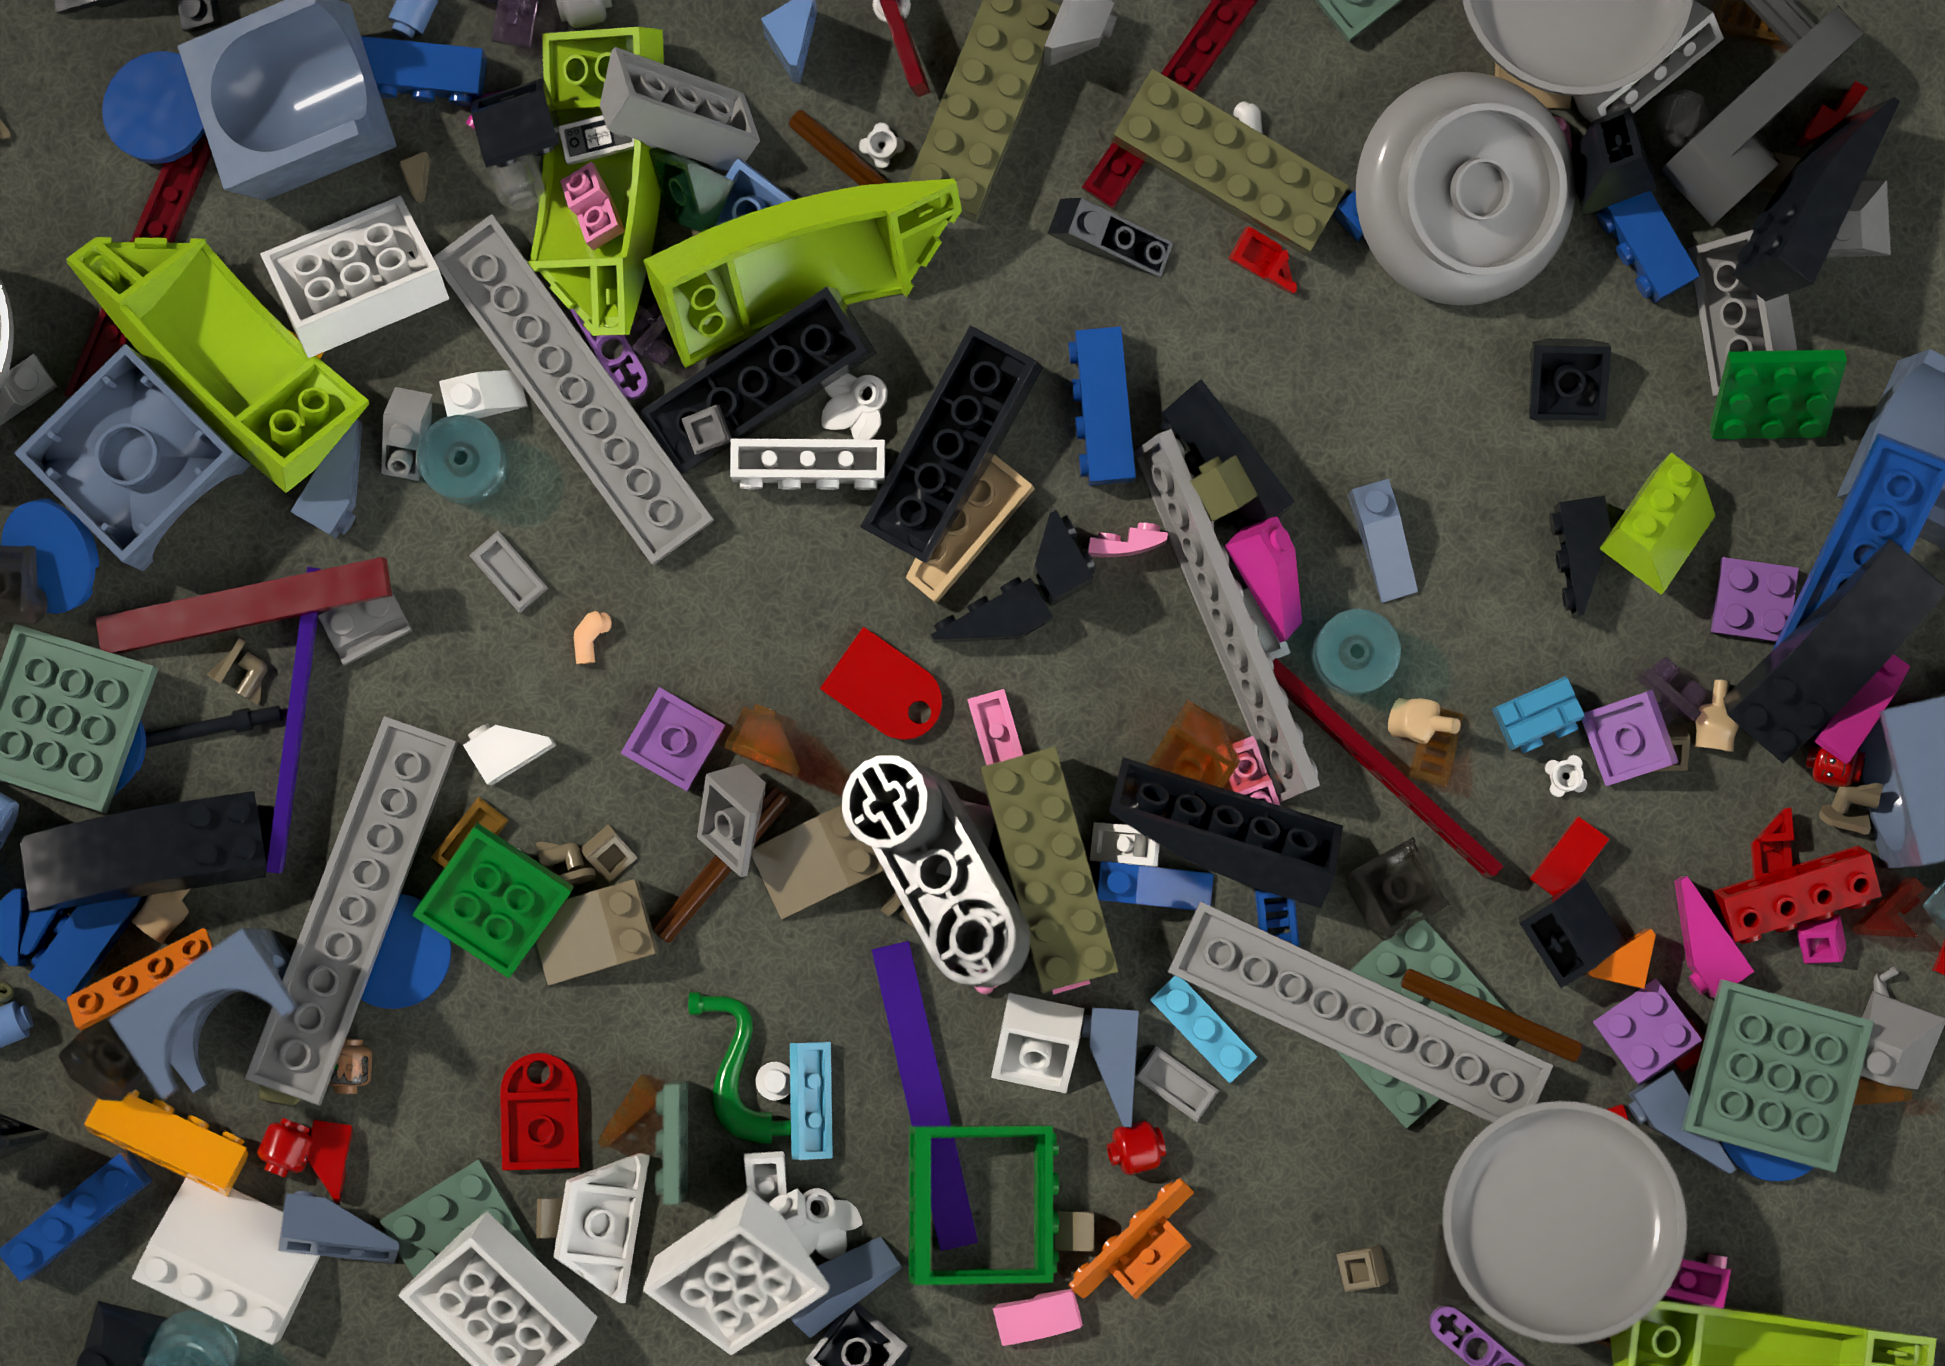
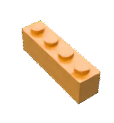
[84,1083,249,1197]

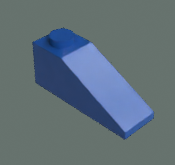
[1096,861,1214,911]

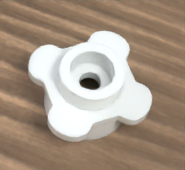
[859,123,904,168]
[1545,755,1587,797]

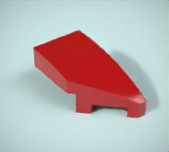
[1228,226,1297,294]
[1751,808,1794,878]
[307,1120,353,1203]

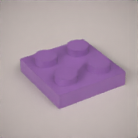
[1711,557,1798,642]
[621,687,726,792]
[1582,689,1679,786]
[1593,978,1703,1087]

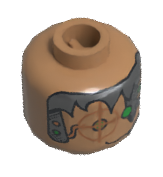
[328,1038,372,1094]

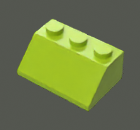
[1599,452,1716,595]

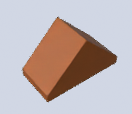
[1584,929,1656,989]

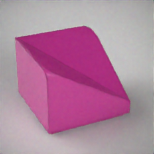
[1797,915,1846,964]

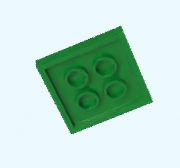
[1710,350,1847,440]
[412,822,574,978]

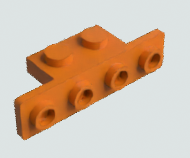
[67,928,214,1030]
[1069,1178,1194,1299]

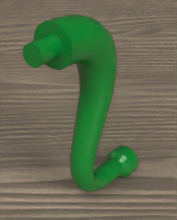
[688,992,791,1144]

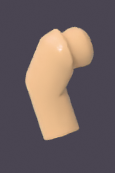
[574,611,612,665]

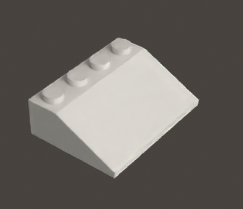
[260,196,449,358]
[132,1178,320,1345]
[643,1191,830,1355]
[398,1211,598,1366]

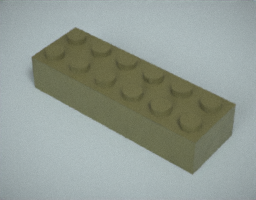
[908,0,1061,223]
[1110,69,1349,256]
[979,747,1118,992]

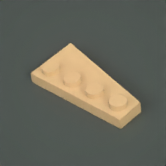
[906,454,1035,604]

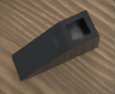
[1047,198,1173,278]
[1549,495,1611,619]
[931,577,1053,642]

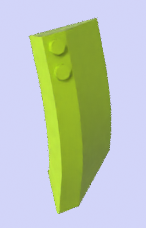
[527,27,664,336]
[644,178,962,368]
[66,237,369,493]
[1610,1298,1937,1366]

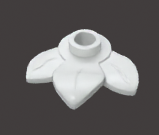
[821,373,888,440]
[792,1188,863,1260]

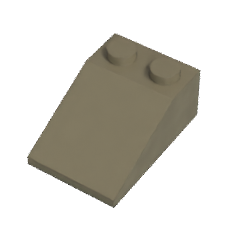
[752,805,884,920]
[536,879,659,986]

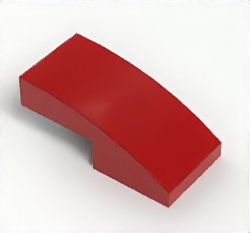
[1796,81,1868,148]
[1529,816,1609,896]

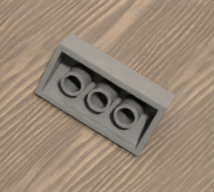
[600,47,760,171]
[1689,230,1797,396]

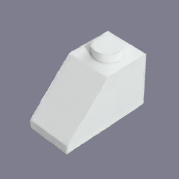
[439,370,528,424]
[463,723,557,786]

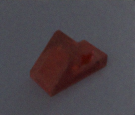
[1850,877,1925,938]

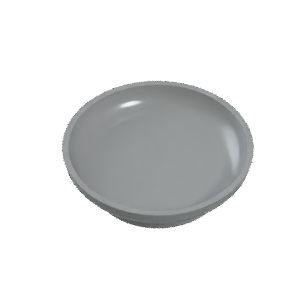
[1462,0,1693,96]
[1355,72,1576,306]
[1443,1101,1687,1344]

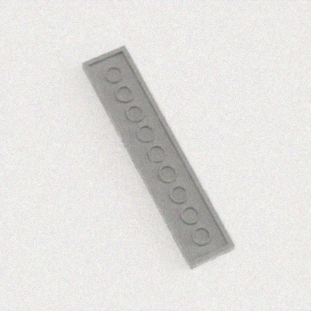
[433,214,715,565]
[1133,429,1320,802]
[245,716,458,1105]
[1168,902,1554,1123]

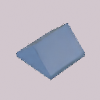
[761,0,818,83]
[696,158,795,229]

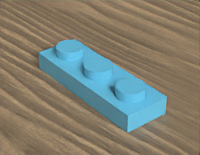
[1149,975,1257,1083]
[790,1042,833,1160]

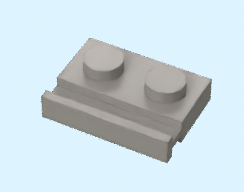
[318,589,413,666]

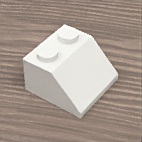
[991,993,1084,1093]

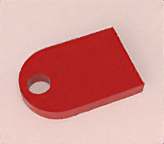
[820,626,942,740]
[500,1053,580,1170]

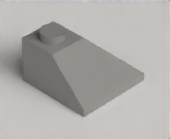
[1043,0,1118,66]
[1826,180,1891,258]
[697,763,766,877]
[1860,991,1945,1089]

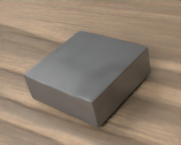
[682,405,732,455]

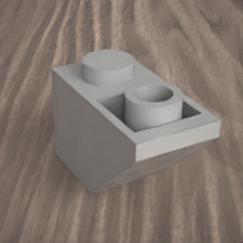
[381,387,432,481]

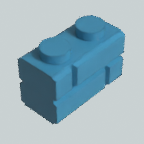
[1492,676,1585,753]

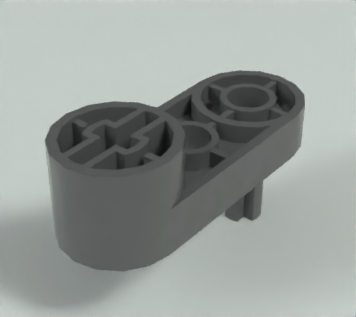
[1660,0,1864,226]
[842,756,1030,988]

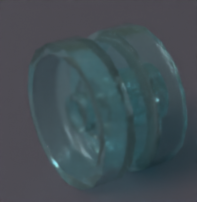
[417,414,508,505]
[1311,608,1401,697]
[143,1311,239,1366]

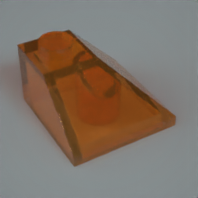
[1147,699,1240,788]
[724,704,803,779]

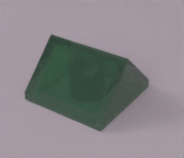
[649,148,734,232]

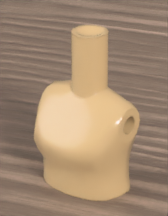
[1693,680,1739,752]
[1388,698,1461,744]
[131,889,191,944]

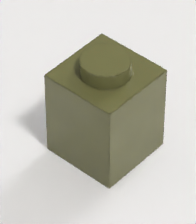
[1190,455,1258,522]

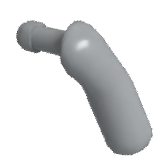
[1873,966,1900,997]

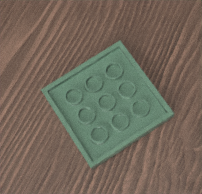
[0,624,158,814]
[1335,911,1509,1129]
[1681,980,1874,1173]

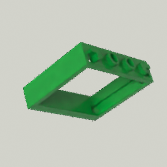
[909,1124,1059,1285]

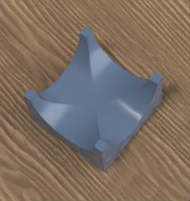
[14,344,252,571]
[109,928,298,1099]

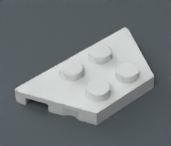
[554,1153,650,1303]

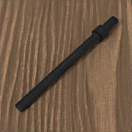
[145,705,283,748]

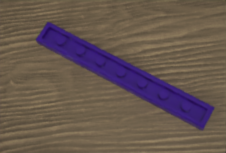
[266,567,321,874]
[871,941,978,1251]

